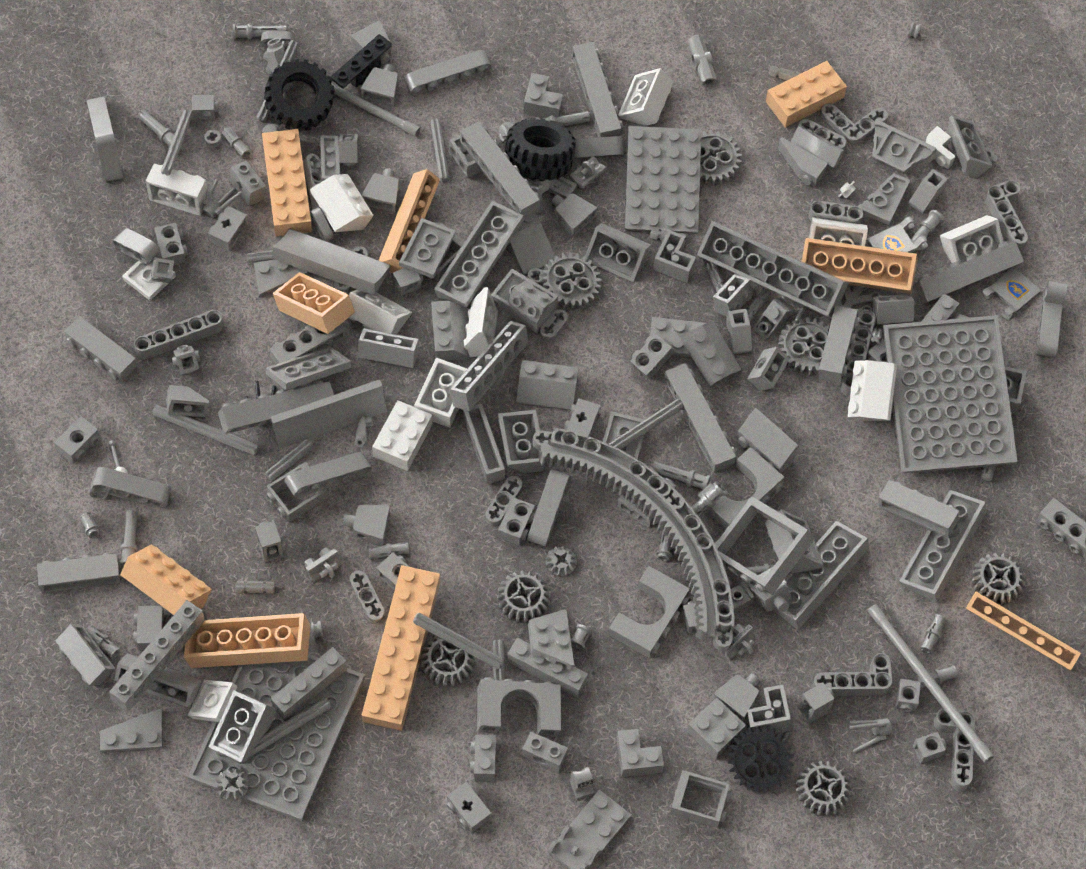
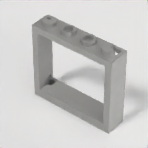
[715,497,815,595]

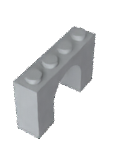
[696,447,784,530]
[608,566,691,658]
[477,677,561,737]

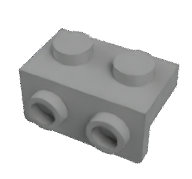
[508,281,555,322]

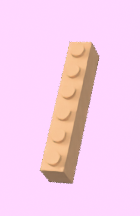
[379,169,440,273]
[966,592,1081,671]

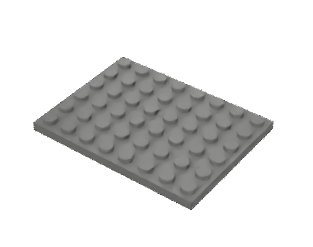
[883,315,1018,474]
[187,654,365,822]

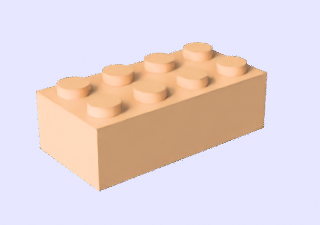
[766,61,847,128]
[273,272,355,334]
[120,544,212,615]

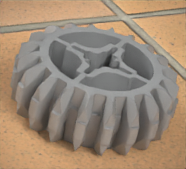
[972,553,1025,605]
[497,570,551,623]
[421,636,475,687]
[796,760,851,816]

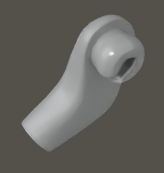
[355,416,373,447]

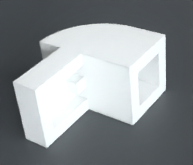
[925,126,955,169]

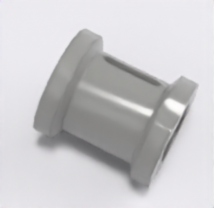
[571,624,593,650]

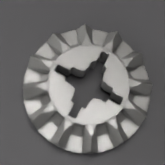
[546,546,577,576]
[216,768,249,800]

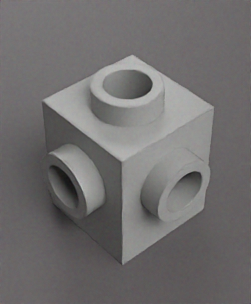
[172,345,200,374]

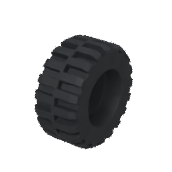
[264,58,335,131]
[504,118,576,181]

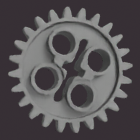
[700,130,742,185]
[541,252,601,309]
[778,317,830,375]

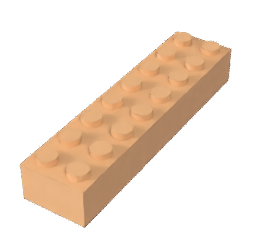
[362,565,441,731]

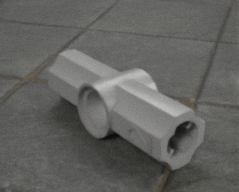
[688,34,717,87]

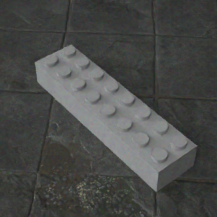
[697,221,849,317]

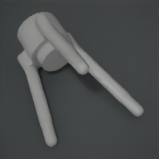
[202,179,242,218]
[849,718,892,753]

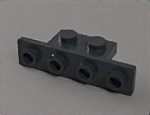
[331,34,392,88]

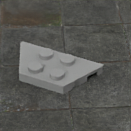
[872,119,937,174]
[528,610,574,671]

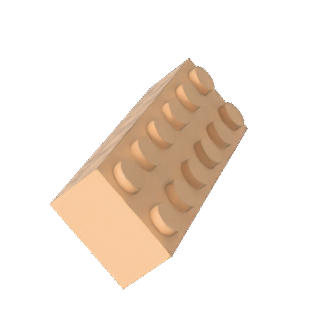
[262,129,312,237]
[802,238,918,294]
[184,613,311,668]

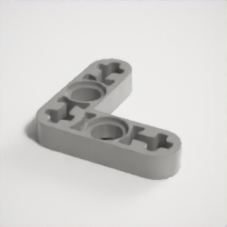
[820,103,888,144]

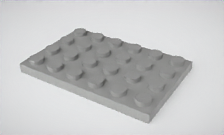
[625,126,701,234]

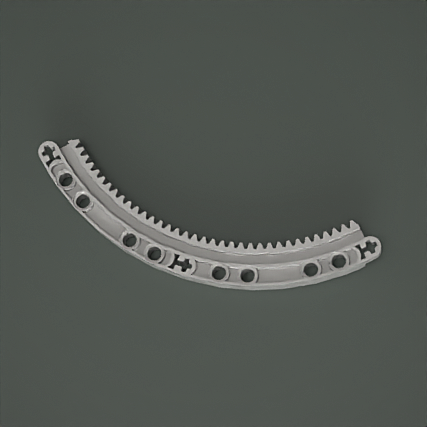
[532,427,734,651]

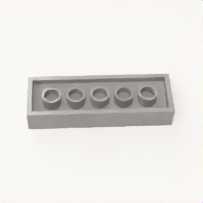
[434,201,524,308]
[273,229,390,296]
[271,380,387,449]
[899,490,987,604]
[773,521,869,630]

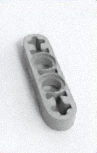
[303,154,326,217]

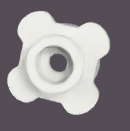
[839,181,856,198]

